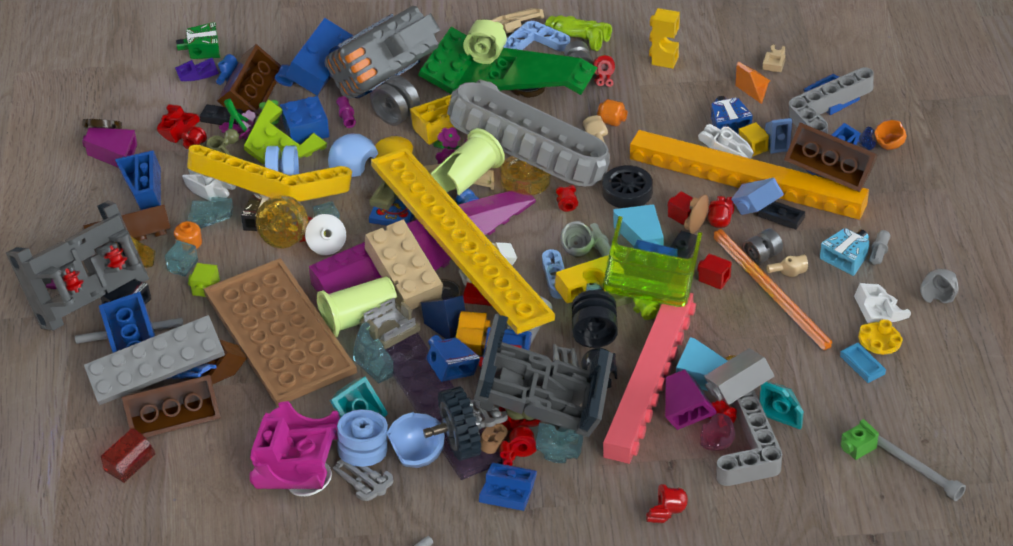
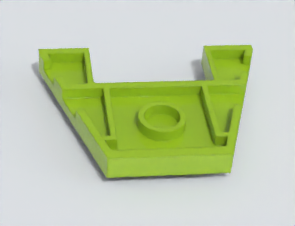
[244,100,327,165]

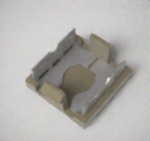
[360,298,421,350]

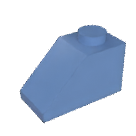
[765,118,792,154]
[732,178,784,215]

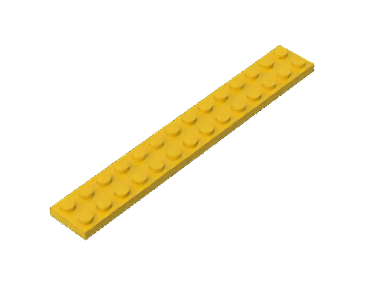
[371,148,555,334]

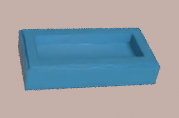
[840,343,886,383]

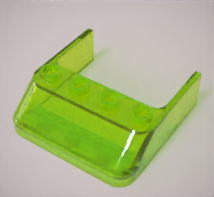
[603,216,702,307]

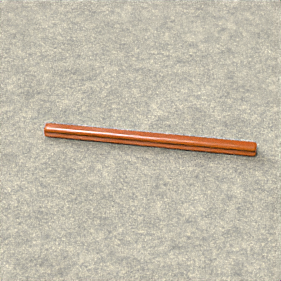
[714,229,832,350]

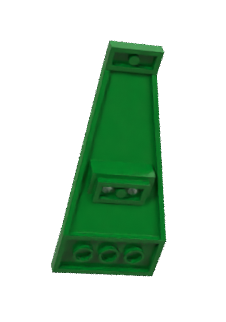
[418,27,598,95]

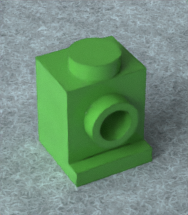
[841,419,879,460]

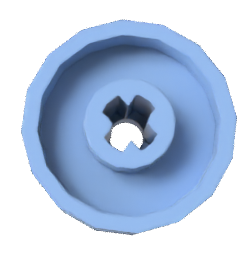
[265,145,299,176]
[337,409,388,467]

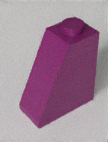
[82,128,138,168]
[665,369,716,430]

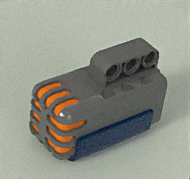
[324,6,440,99]

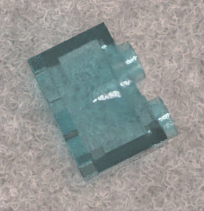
[536,423,584,463]

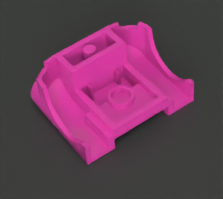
[250,401,340,489]

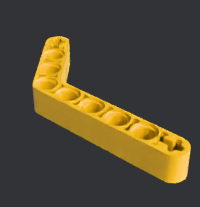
[187,145,352,203]

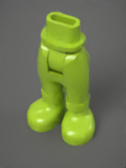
[545,15,612,51]

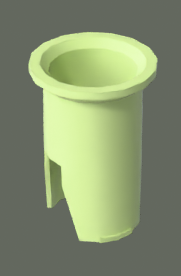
[431,128,505,195]
[317,276,397,337]

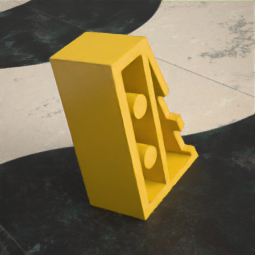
[410,94,457,145]

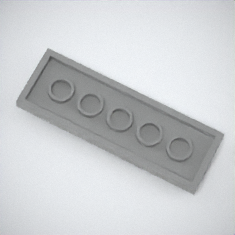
[84,315,225,406]

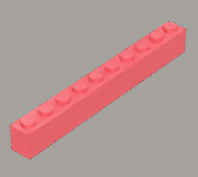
[603,288,696,464]

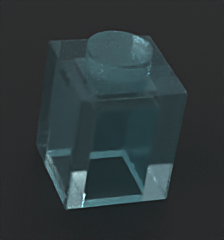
[165,240,198,277]

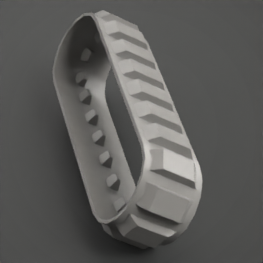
[447,82,610,187]

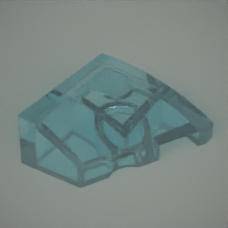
[188,197,233,229]
[353,322,393,384]

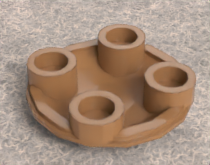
[684,194,709,234]

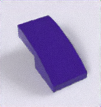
[175,58,219,81]

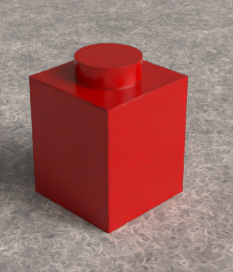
[667,191,693,226]
[697,253,732,290]

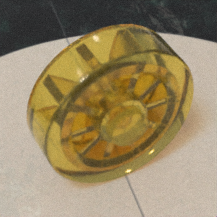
[500,156,551,195]
[256,195,309,249]

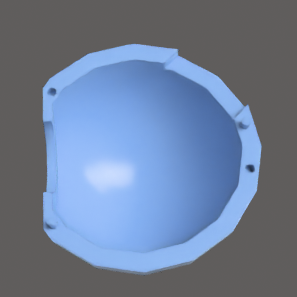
[328,133,378,177]
[387,412,445,468]

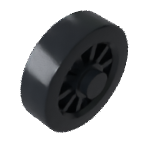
[602,165,653,208]

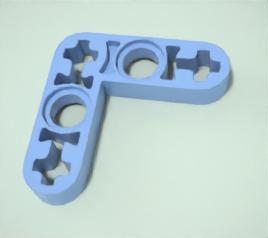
[504,21,570,51]
[542,249,603,299]

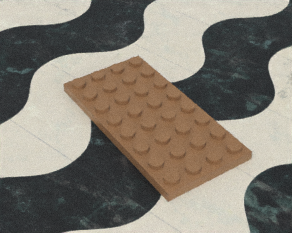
[204,258,357,407]

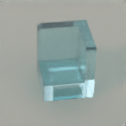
[313,201,340,236]

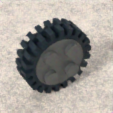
[423,386,481,461]

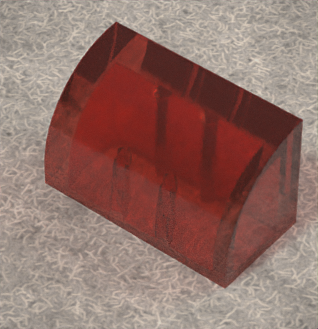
[101,428,156,483]

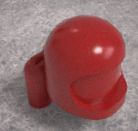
[592,55,615,87]
[708,196,735,228]
[499,426,537,466]
[646,484,688,523]

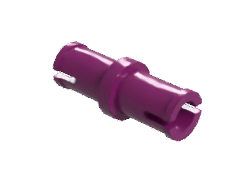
[336,96,356,128]

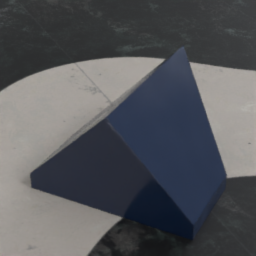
[420,295,466,339]

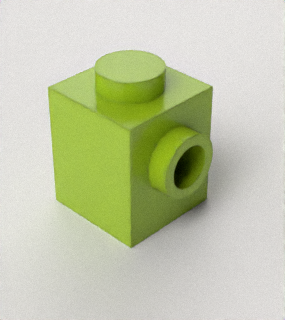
[188,263,220,297]

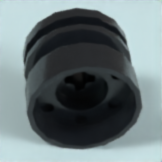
[572,290,618,348]

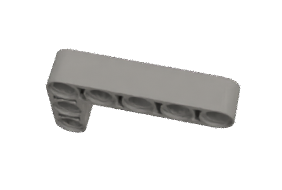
[789,67,874,134]
[716,390,783,486]

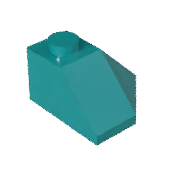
[329,376,388,418]
[760,381,804,430]

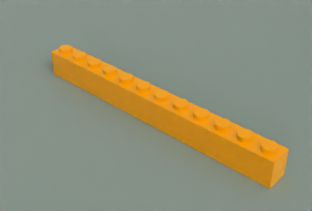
[630,130,869,220]

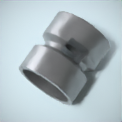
[564,40,593,64]
[743,228,783,265]

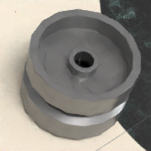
[370,75,420,126]

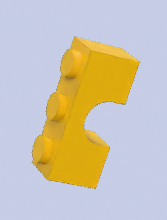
[649,8,680,69]
[555,254,625,304]

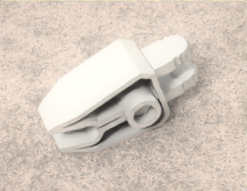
[698,124,754,159]
[182,169,236,201]

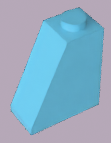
[613,204,664,246]
[676,337,727,391]

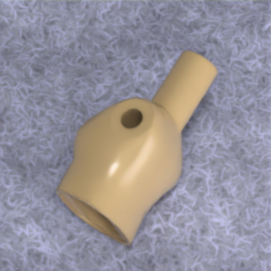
[583,115,608,143]
[767,254,808,277]

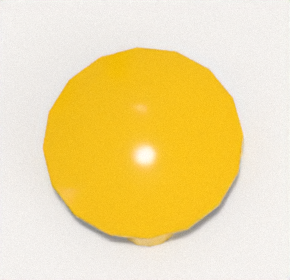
[375,136,413,158]
[858,319,903,355]

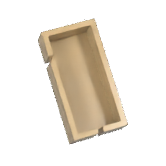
[365,219,443,310]

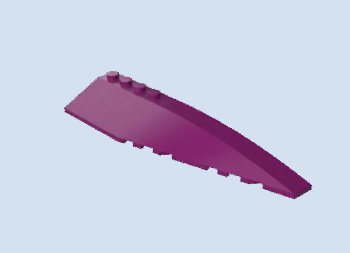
[309,188,536,294]

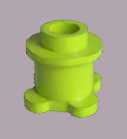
[633,291,660,320]

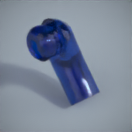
[858,126,876,150]

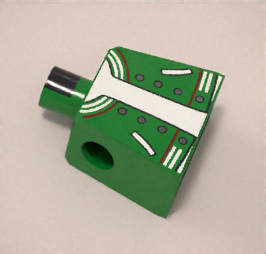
[176,22,220,59]

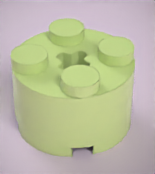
[463,20,507,64]

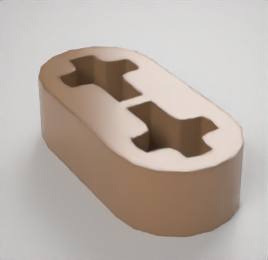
[480,423,508,454]

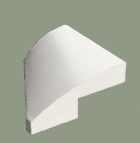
[854,283,911,323]

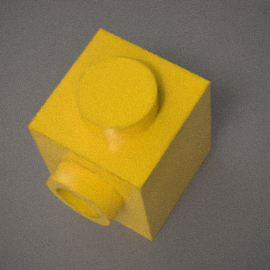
[739,122,769,157]

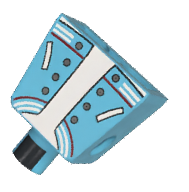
[820,229,869,276]

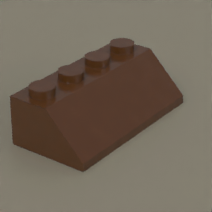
[217,44,281,117]
[784,123,878,192]
[82,205,171,253]
[121,375,221,441]

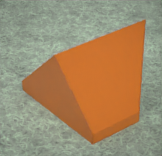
[735,61,771,104]

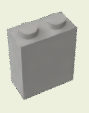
[704,348,775,405]

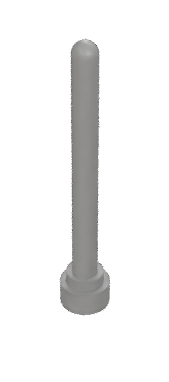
[877,435,966,501]

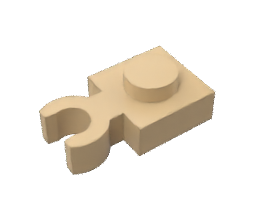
[763,45,786,72]

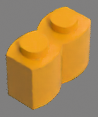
[456,311,491,355]

